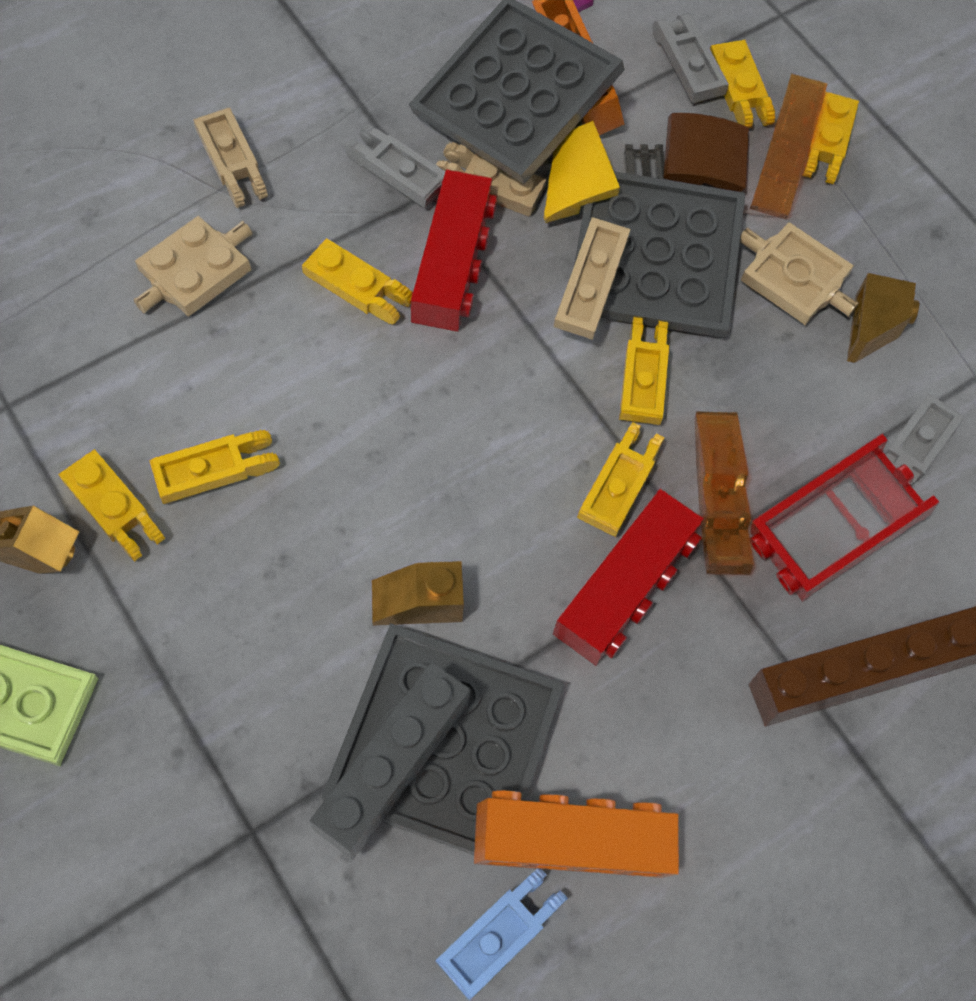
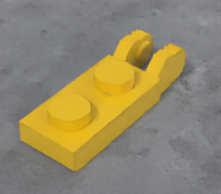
[710,40,775,128]
[802,91,859,184]
[302,238,412,325]
[619,317,669,425]
[577,422,665,537]
[149,429,280,504]
[58,449,165,562]

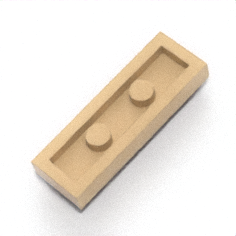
[554,217,631,340]

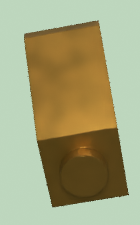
[847,273,920,363]
[0,505,79,574]
[372,561,464,626]

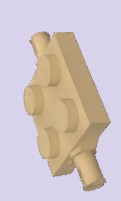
[133,216,252,317]
[740,222,859,325]

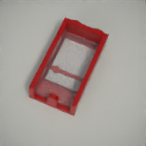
[749,433,939,602]

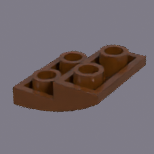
[663,113,749,192]

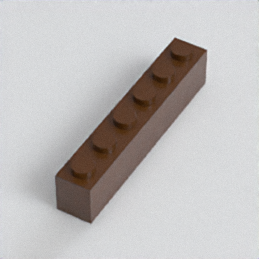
[748,606,976,727]

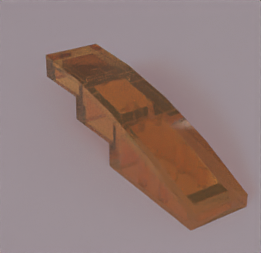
[750,73,828,220]
[695,411,754,575]

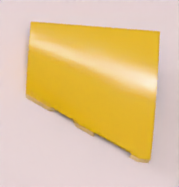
[543,121,620,223]

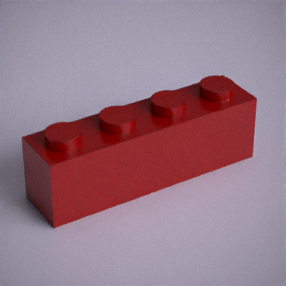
[411,169,498,332]
[553,489,704,666]

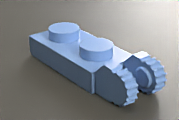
[435,869,568,1001]

